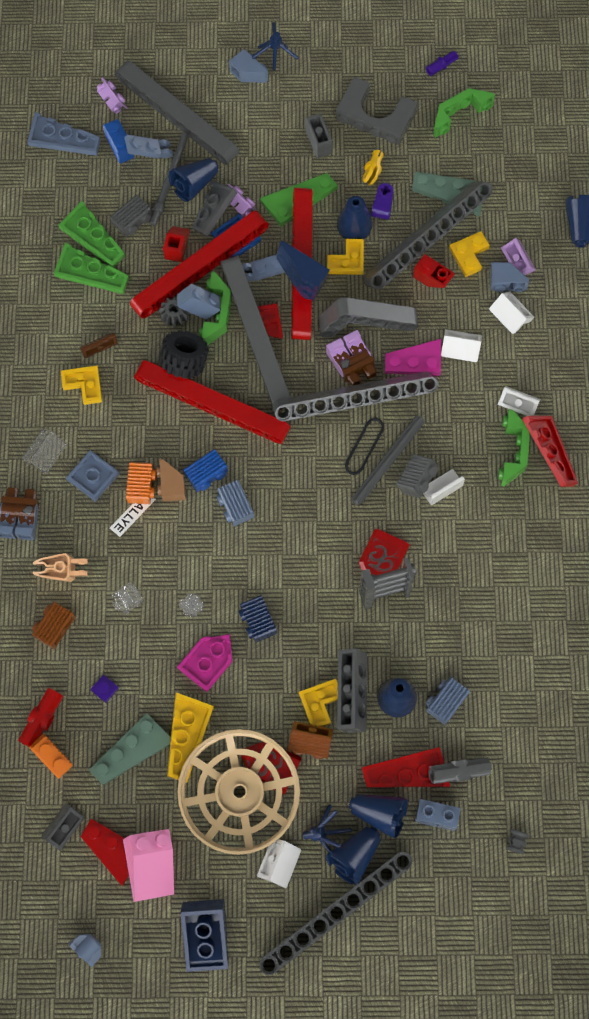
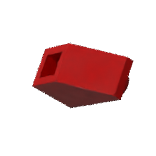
[163,226,190,262]
[413,254,455,288]

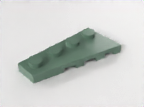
[412,172,482,217]
[89,713,171,786]

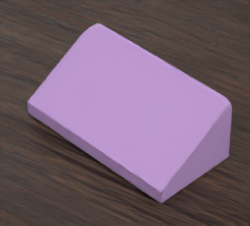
[501,238,536,275]

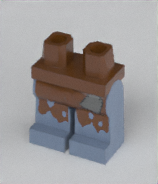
[0,487,39,540]

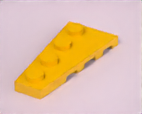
[167,692,214,783]

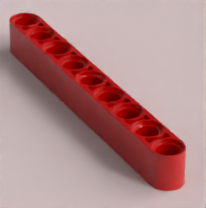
[291,187,313,340]
[130,211,269,319]
[134,360,291,444]

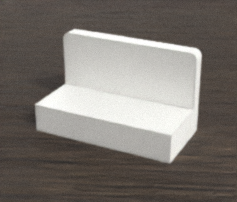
[489,292,534,334]
[441,329,482,362]
[423,469,465,506]
[257,839,301,888]

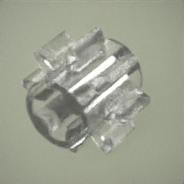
[179,594,204,617]

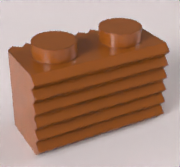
[32,602,76,650]
[288,721,333,759]

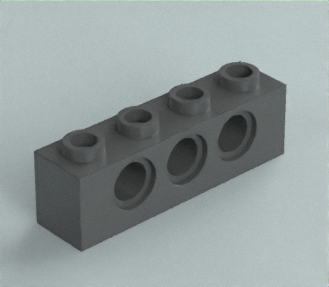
[337,648,367,733]

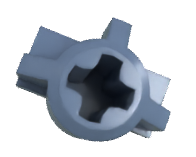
[68,934,101,967]

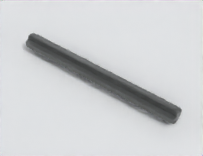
[351,416,425,506]

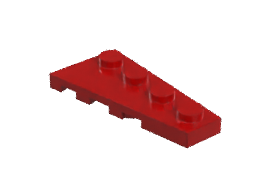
[361,747,450,787]

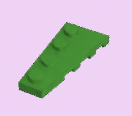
[260,173,338,227]

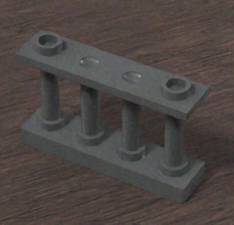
[359,558,416,610]

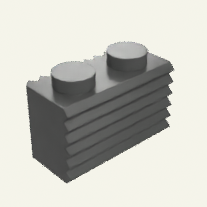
[305,113,333,158]
[110,195,152,237]
[396,454,438,499]

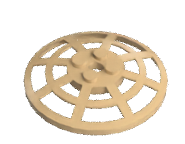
[178,729,300,854]

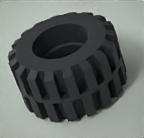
[159,330,209,378]

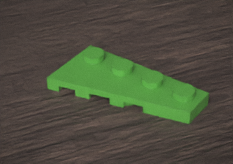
[58,201,125,268]
[54,242,129,294]

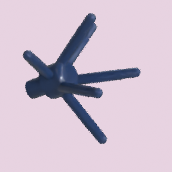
[252,22,299,70]
[303,805,352,853]

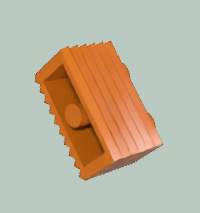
[126,462,157,505]
[29,734,72,779]

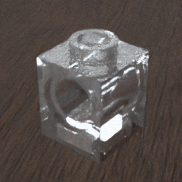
[112,582,144,615]

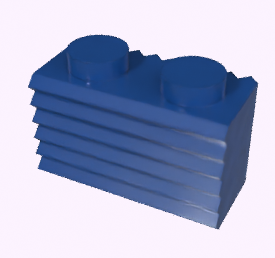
[103,119,135,164]
[183,449,228,492]

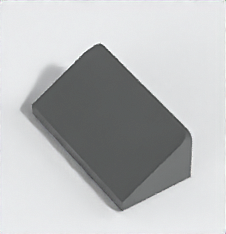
[41,803,85,851]

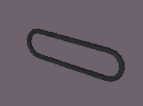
[345,418,384,475]

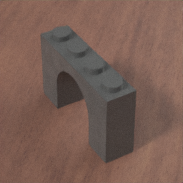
[336,77,418,145]

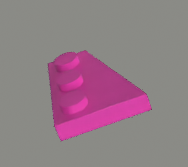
[385,339,441,376]

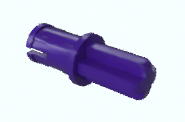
[425,51,459,76]

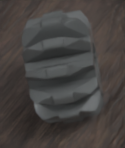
[159,296,191,328]

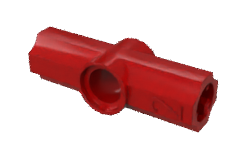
[18,688,64,747]

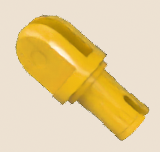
[362,150,384,186]

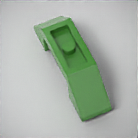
[433,88,495,138]
[199,272,232,346]
[498,409,530,487]

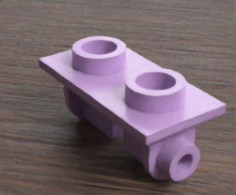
[97,78,128,114]
[228,184,258,217]

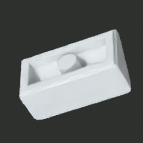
[498,386,540,416]

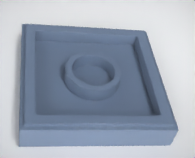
[66,450,120,502]

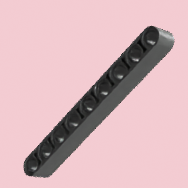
[115,61,239,165]
[363,181,493,289]
[221,256,290,409]
[272,372,439,421]
[260,852,412,975]

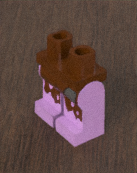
[326,330,377,386]

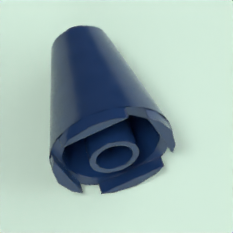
[168,158,218,202]
[565,195,589,248]
[337,196,373,239]
[377,678,417,718]
[349,794,408,838]
[326,827,381,885]

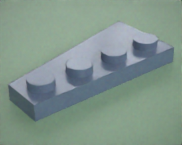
[27,112,101,156]

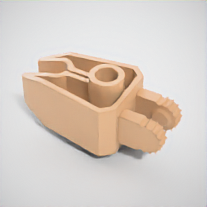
[33,553,88,582]

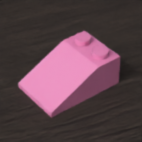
[123,829,174,902]

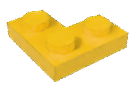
[449,231,490,277]
[327,239,364,275]
[61,366,102,405]
[299,679,338,727]

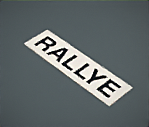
[110,498,156,537]

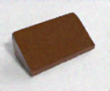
[79,332,118,358]

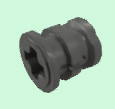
[506,829,530,854]

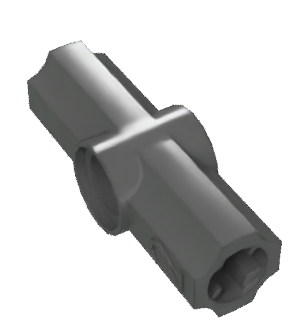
[428,757,492,784]

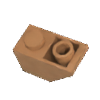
[156,459,186,502]

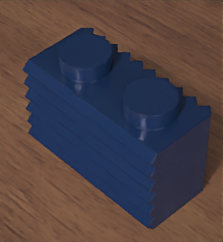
[238,595,277,643]

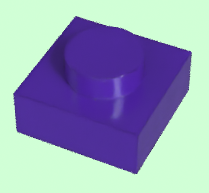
[90,674,119,703]

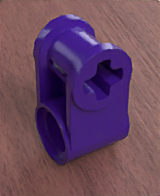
[371,183,393,220]

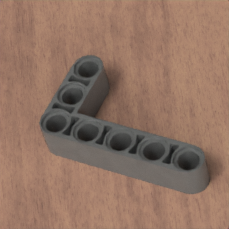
[318,298,418,337]

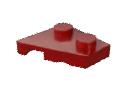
[257,303,283,339]

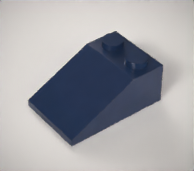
[276,241,330,301]
[180,899,228,972]

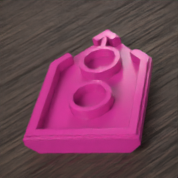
[177,634,232,692]

